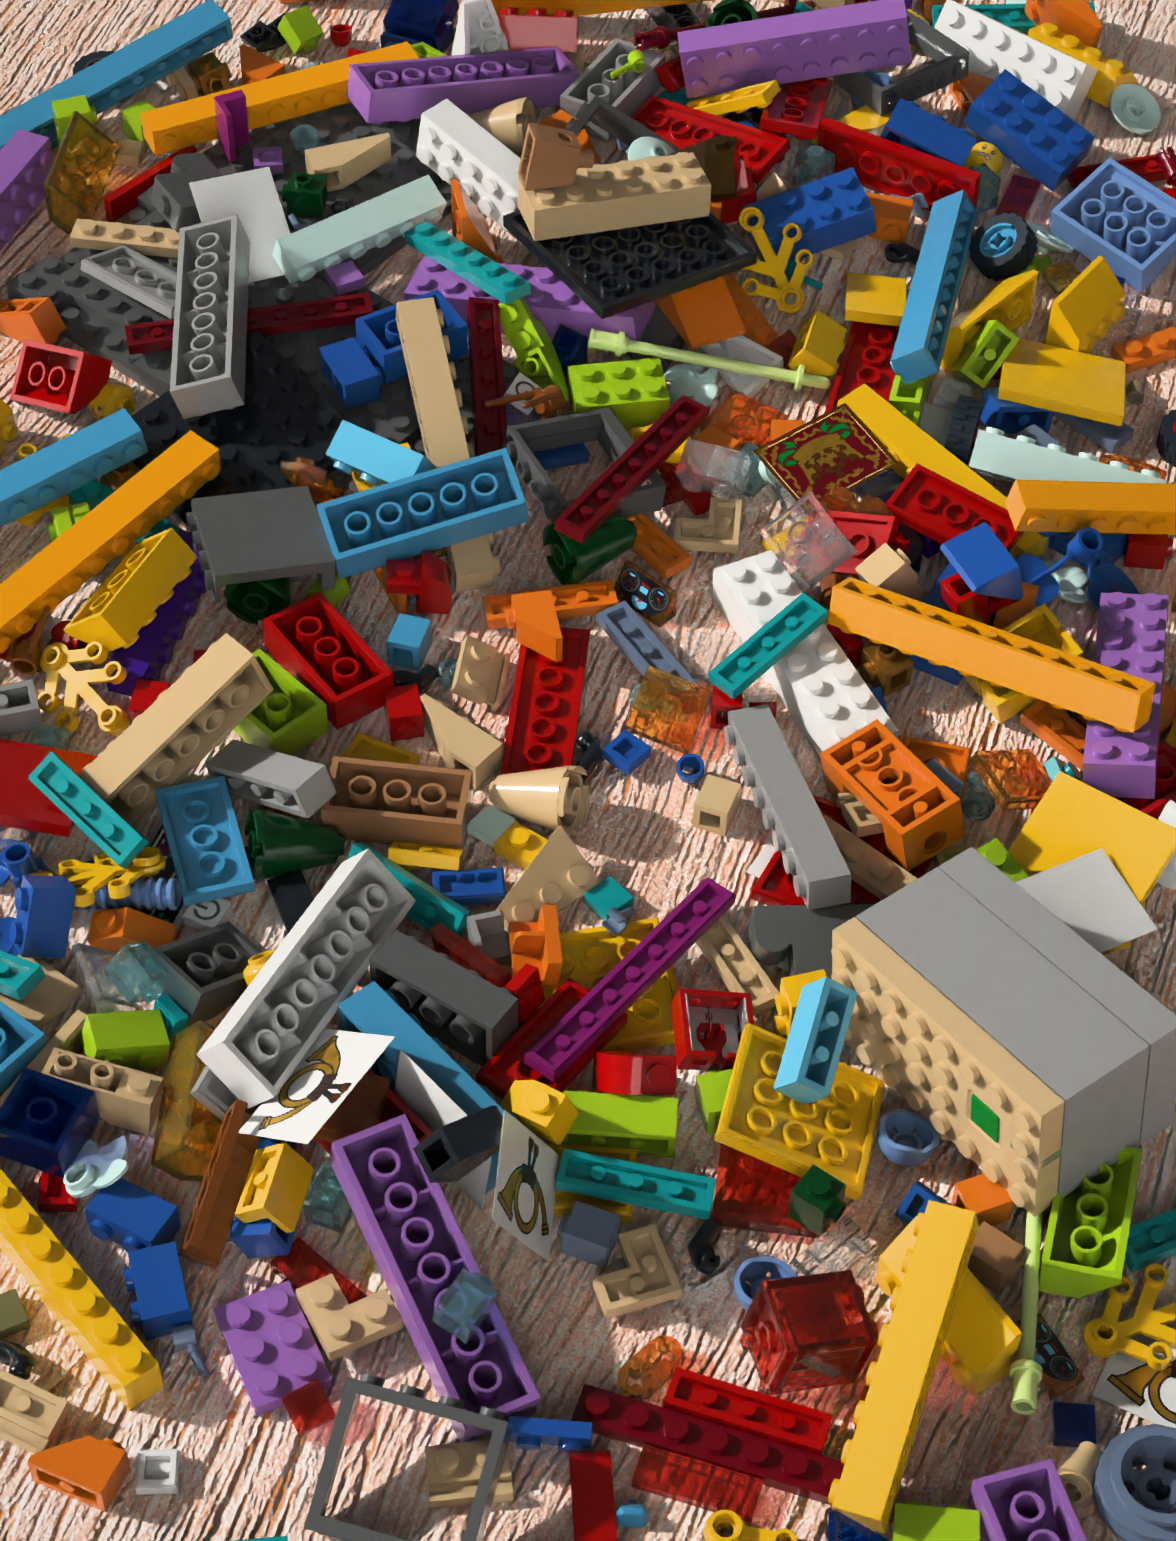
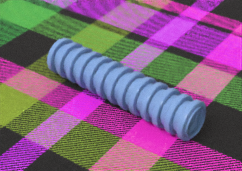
[73,878,181,910]

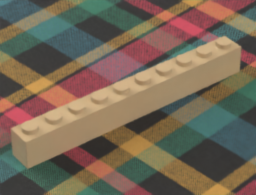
[396,297,500,592]

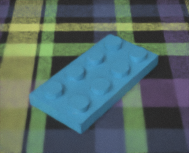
[155,775,255,906]

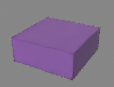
[252,146,284,175]
[324,260,365,296]

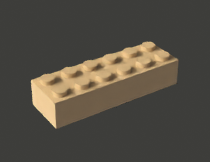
[518,152,711,241]
[79,633,274,827]

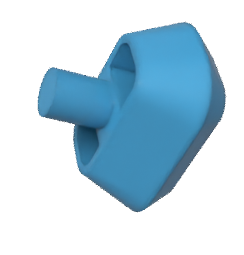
[615,1499,649,1528]

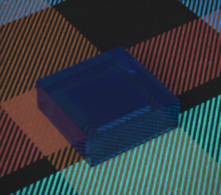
[1052,1402,1096,1447]

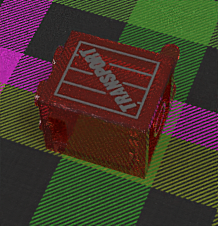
[739,1270,878,1396]

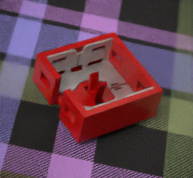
[671,988,754,1071]

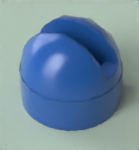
[677,754,705,784]

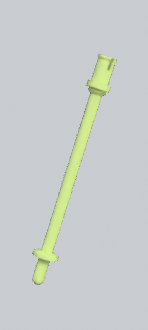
[588,328,831,392]
[1009,1211,1043,1415]

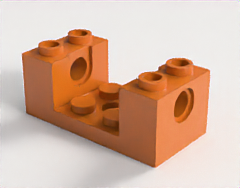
[820,719,966,872]

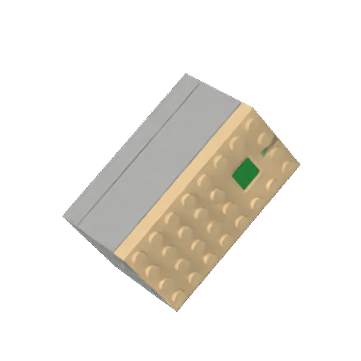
[831,846,1176,1217]

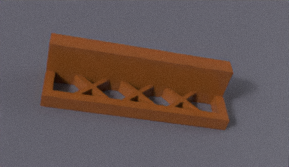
[178,1099,260,1269]

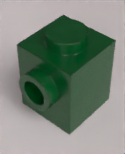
[282,172,328,218]
[788,1164,847,1237]

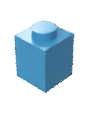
[386,613,432,671]

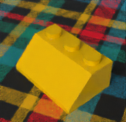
[1045,256,1126,354]

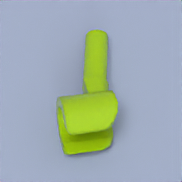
[610,50,646,79]

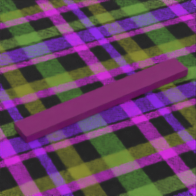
[524,877,736,1083]

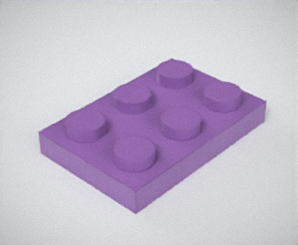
[213,1281,333,1416]

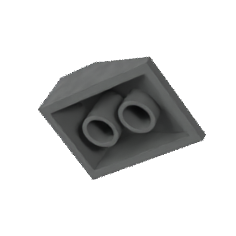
[139,922,263,1028]

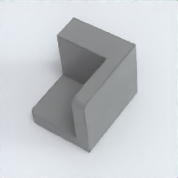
[467,910,511,971]

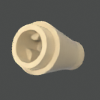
[1057,1441,1103,1504]

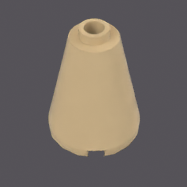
[468,97,537,155]
[488,765,590,836]

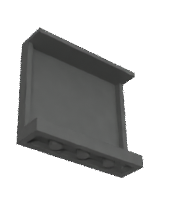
[186,486,335,603]

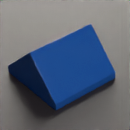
[940,522,1023,601]

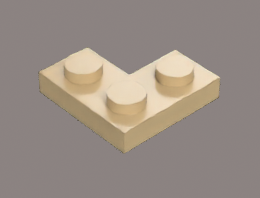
[674,497,742,554]
[593,1223,682,1319]
[296,1273,404,1361]

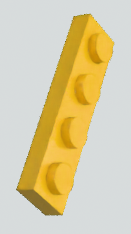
[685,80,781,117]

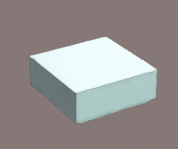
[467,803,516,848]

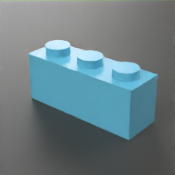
[325,420,435,487]
[773,977,858,1105]

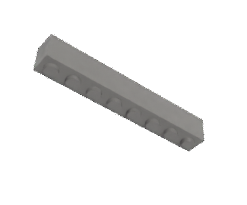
[723,704,851,910]

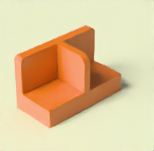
[508,904,563,986]

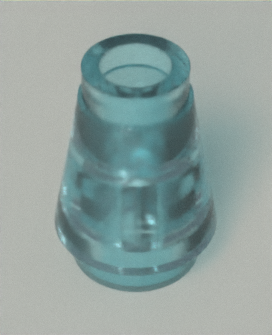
[961,771,995,821]

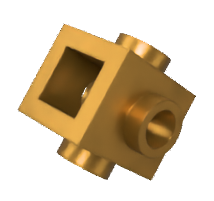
[187,52,232,96]
[859,643,914,697]

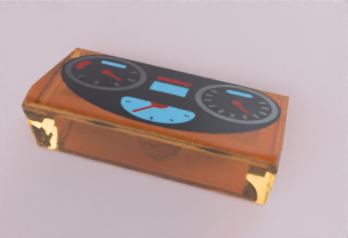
[614,560,677,627]
[1014,1313,1085,1401]

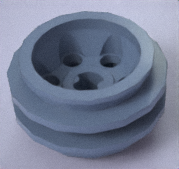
[1093,1424,1176,1541]

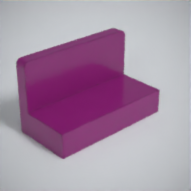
[214,90,250,163]

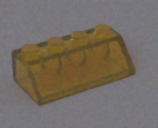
[44,111,121,236]
[151,1019,222,1181]

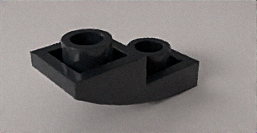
[240,13,287,53]
[267,869,314,934]

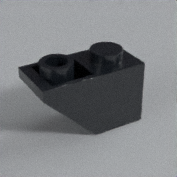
[413,1105,503,1183]

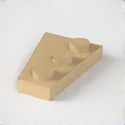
[496,825,600,932]

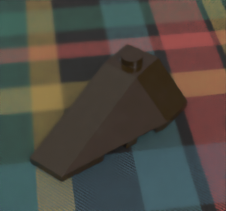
[667,135,741,200]

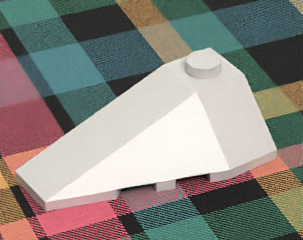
[451,0,510,56]

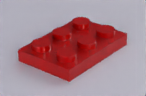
[791,509,900,579]

